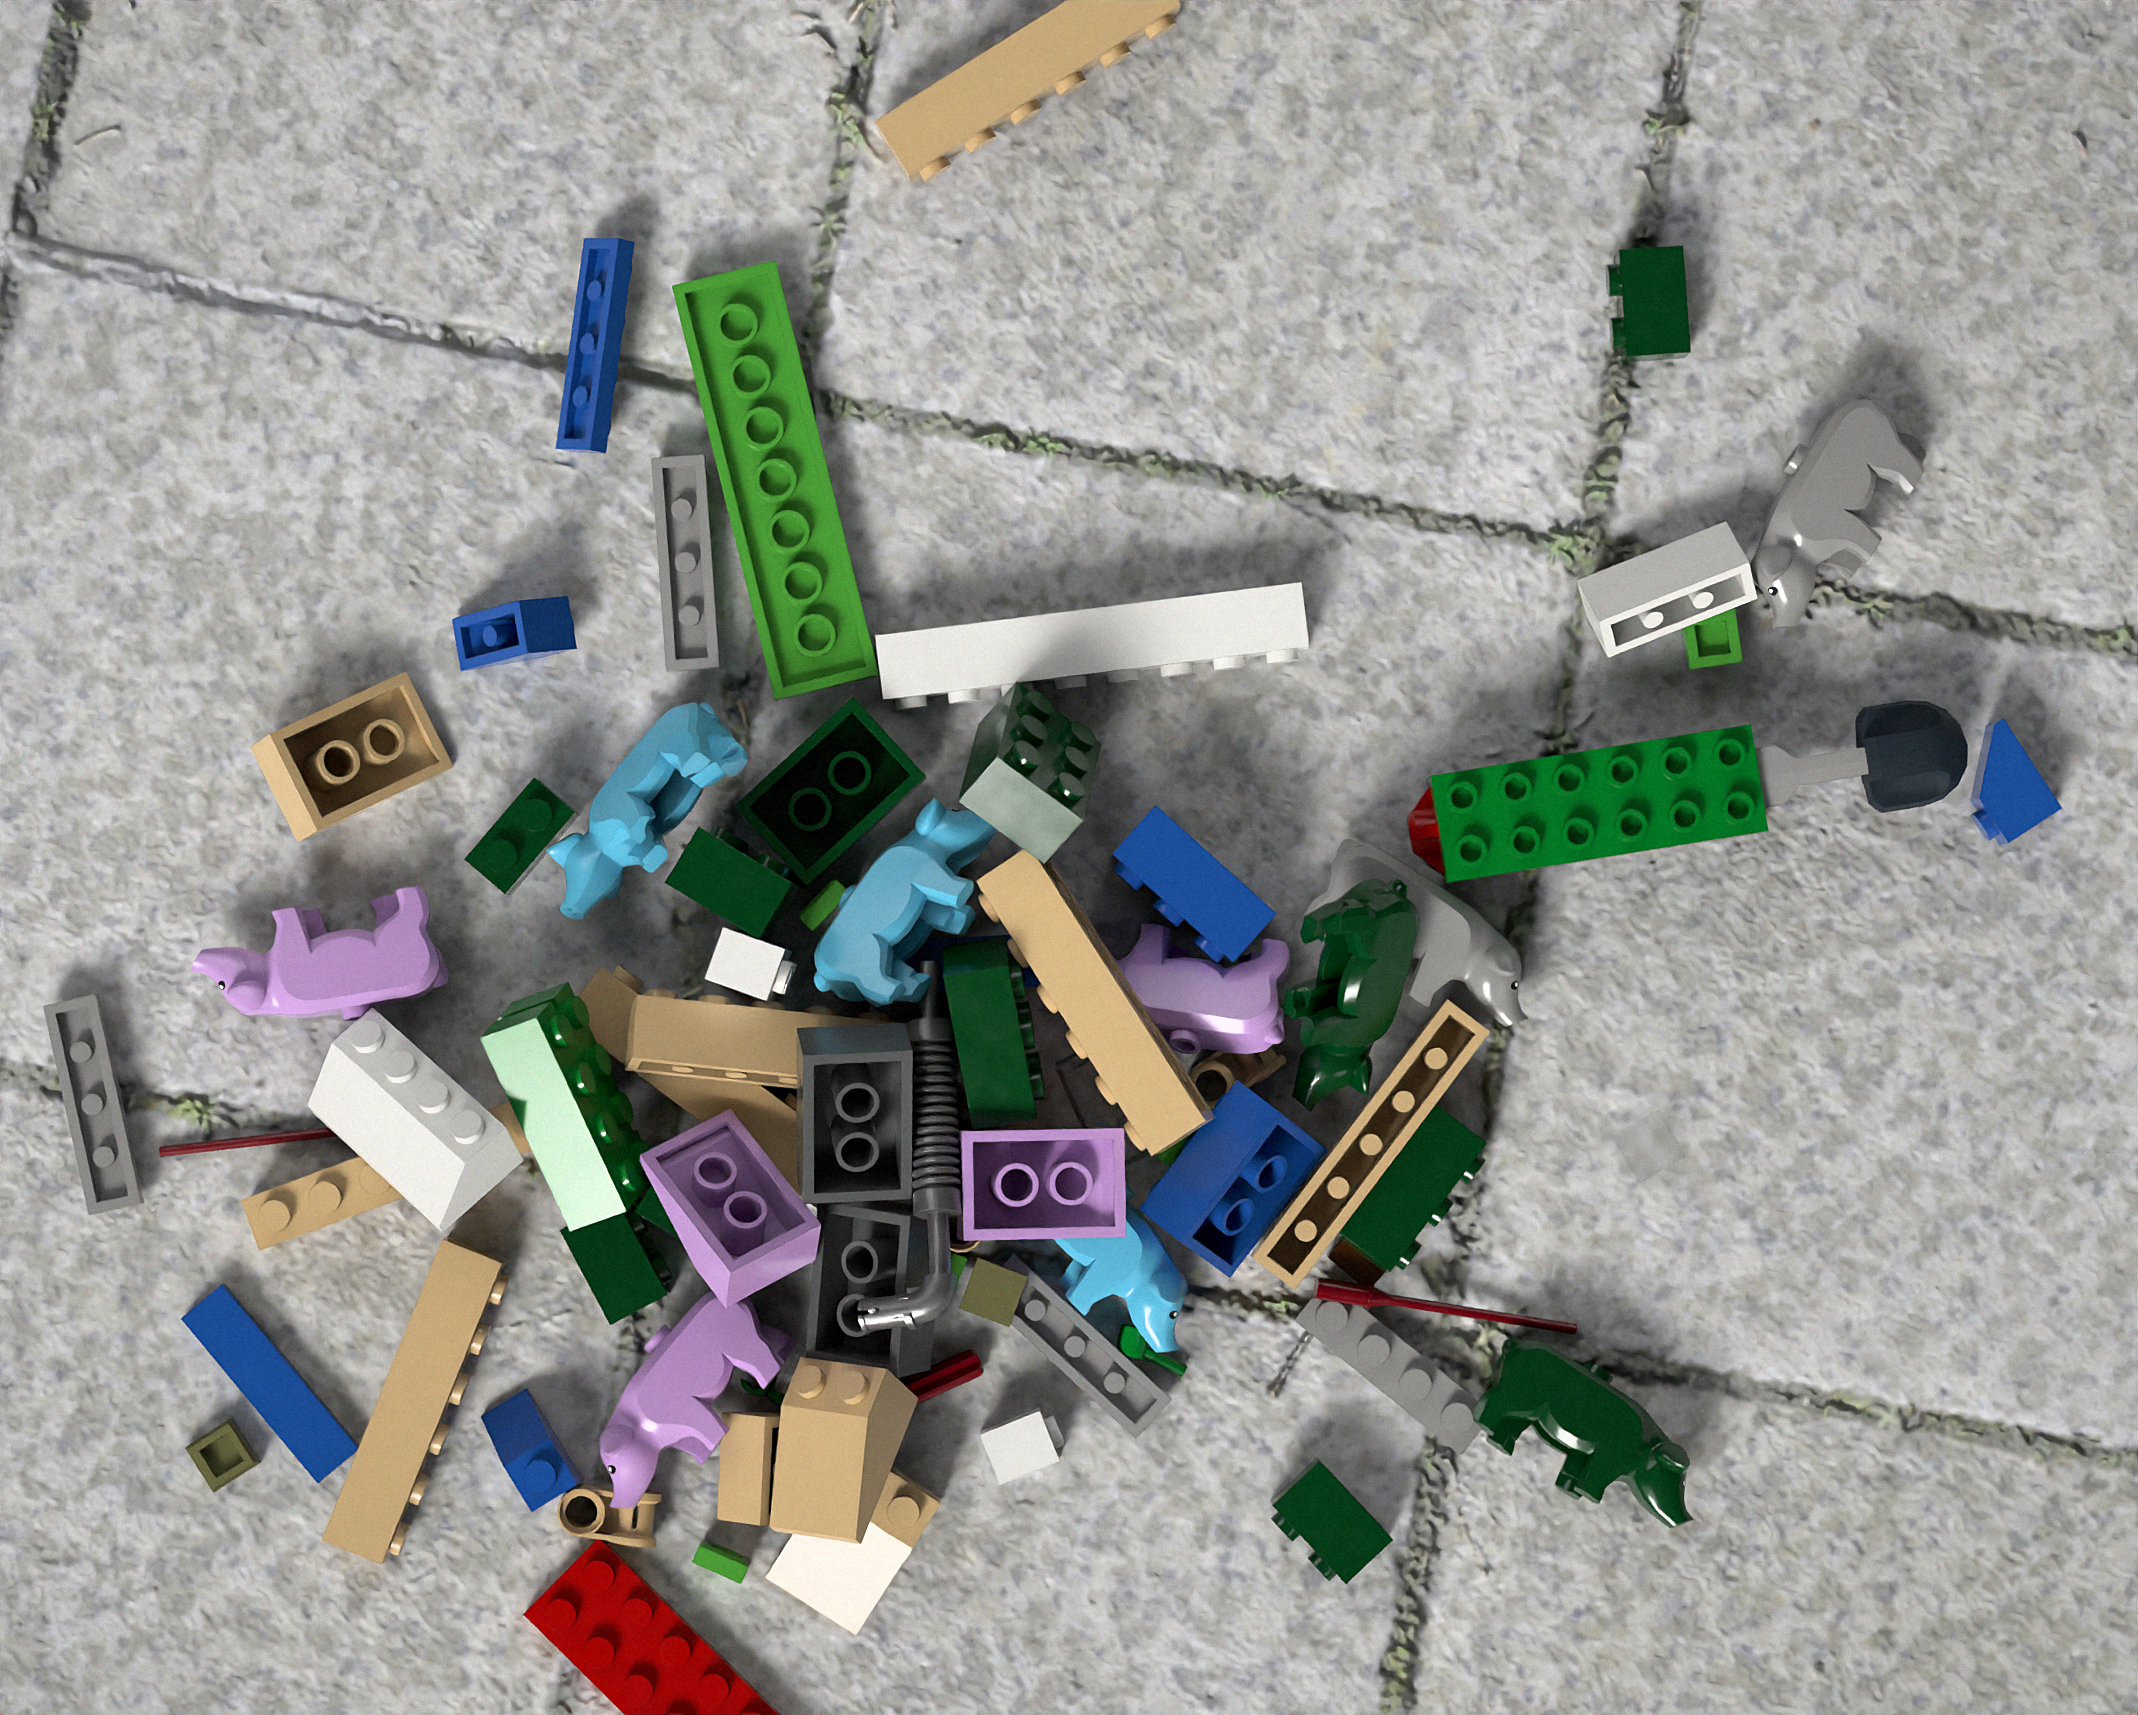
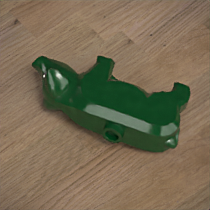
[1283,879,1418,1112]
[1473,1337,1694,1529]

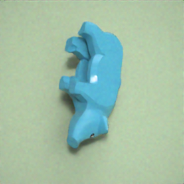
[546,702,748,919]
[814,798,997,1008]
[1019,1182,1188,1352]

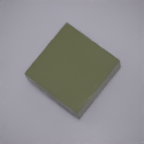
[959,1257,1028,1327]
[185,1417,261,1493]

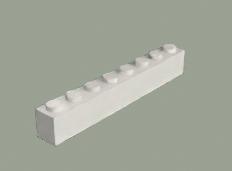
[875,582,1310,711]

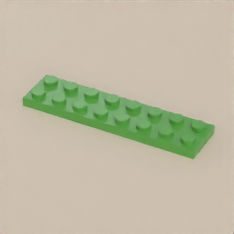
[672,260,879,701]

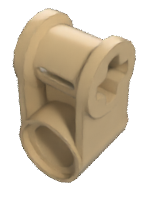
[1188,1047,1288,1110]
[557,1484,663,1548]

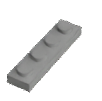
[651,454,721,672]
[43,994,145,1215]
[1003,1254,1172,1439]
[1293,1278,1482,1456]

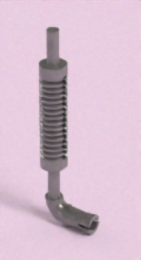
[857,961,963,1333]

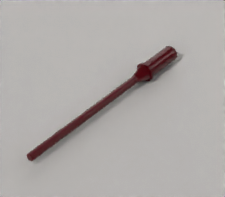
[159,1127,339,1157]
[1313,1277,1577,1335]

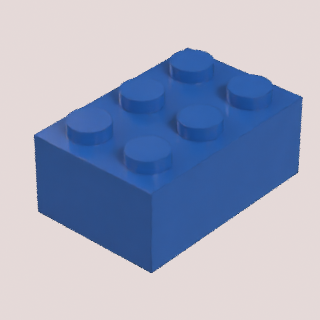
[1111,805,1277,963]
[1139,1080,1327,1278]

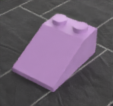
[639,1108,821,1308]
[956,1128,1126,1241]

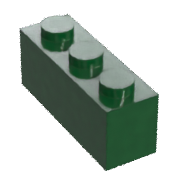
[1336,1104,1487,1273]

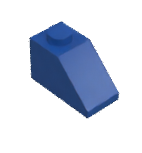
[452,596,577,671]
[1970,718,2062,845]
[481,1388,583,1512]

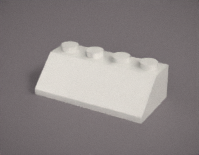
[308,1007,524,1232]

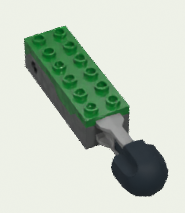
[1407,700,1968,884]

